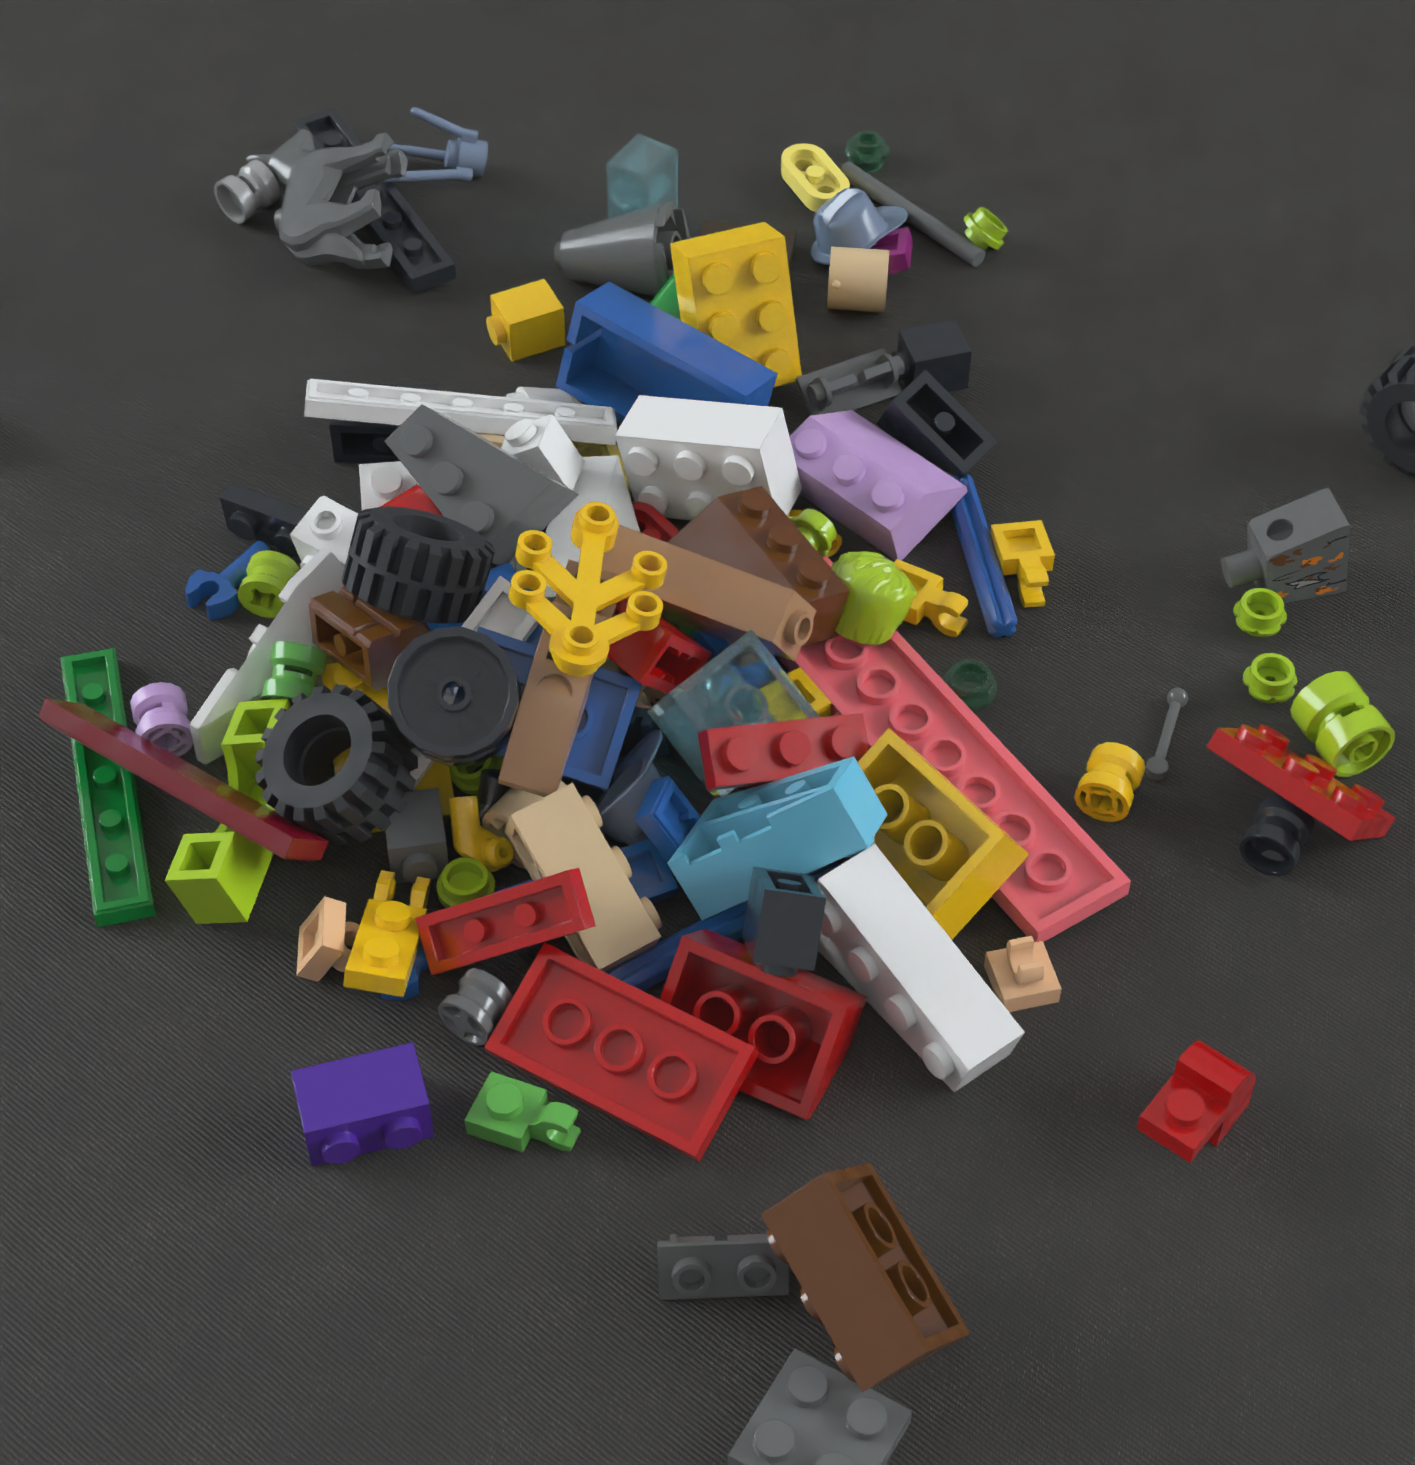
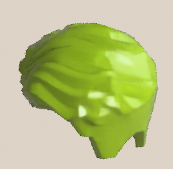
[831,551,917,645]

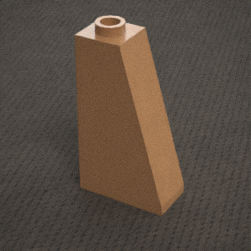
[602,525,817,661]

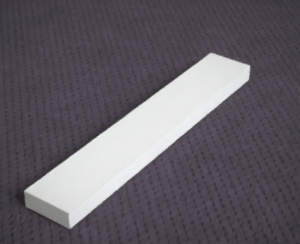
[304,379,617,445]

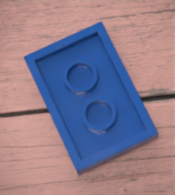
[452,626,642,792]

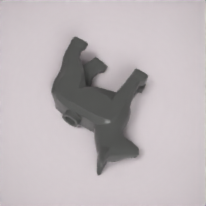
[246,129,408,269]

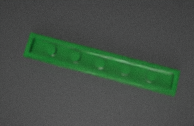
[60,648,156,927]

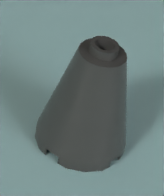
[554,201,690,297]

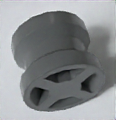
[438,968,513,1046]

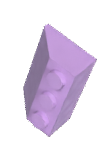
[789,410,967,561]

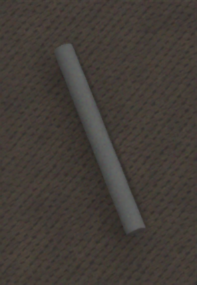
[840,161,986,267]

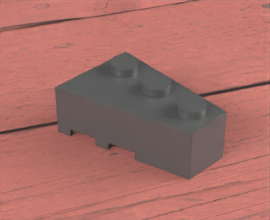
[385,404,579,566]

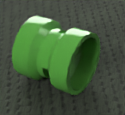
[261,641,328,706]

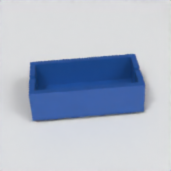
[556,281,778,424]

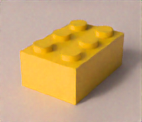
[670,222,802,387]
[858,728,1030,940]

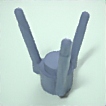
[382,107,488,182]

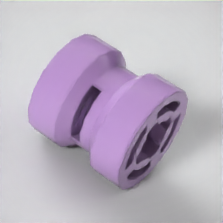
[130,682,193,757]

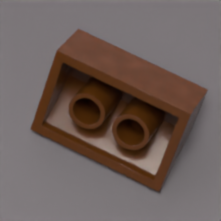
[667,486,850,663]
[761,1163,970,1392]

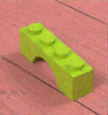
[165,698,292,924]

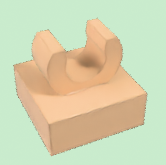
[296,896,360,982]
[984,936,1062,1012]

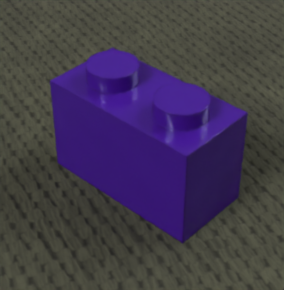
[291,1042,434,1166]

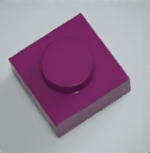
[870,227,913,276]

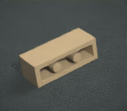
[505,783,662,972]

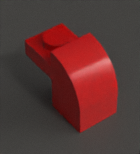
[1137,1040,1256,1163]

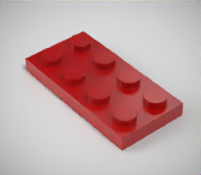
[484,942,759,1163]

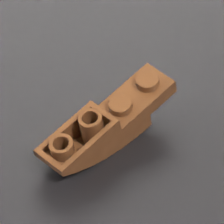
[498,559,619,797]

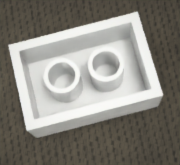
[615,395,802,520]

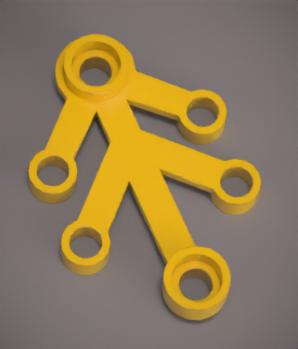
[509,501,667,677]

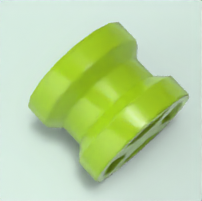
[237,550,300,618]

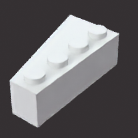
[817,844,1025,1092]

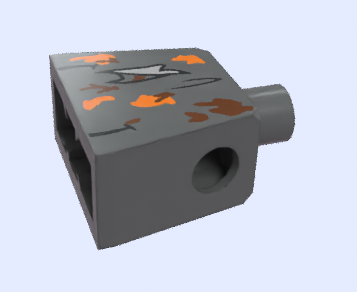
[1221,487,1350,603]

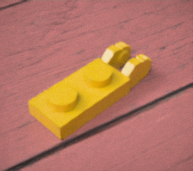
[343,870,431,997]

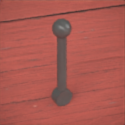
[1145,688,1188,781]

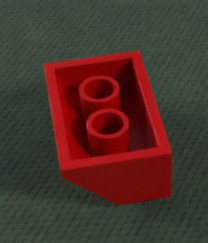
[660,928,867,1120]

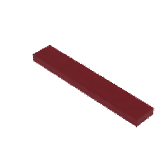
[39,698,328,861]

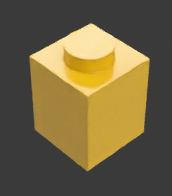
[486,279,566,362]

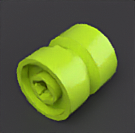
[1290,671,1395,777]

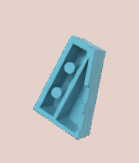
[667,757,888,920]

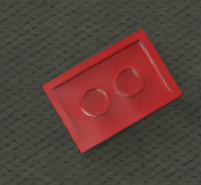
[1206,724,1396,841]

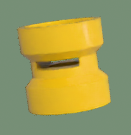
[1074,742,1146,822]

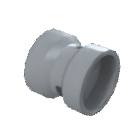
[214,160,281,224]

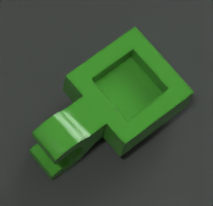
[464,1071,581,1152]

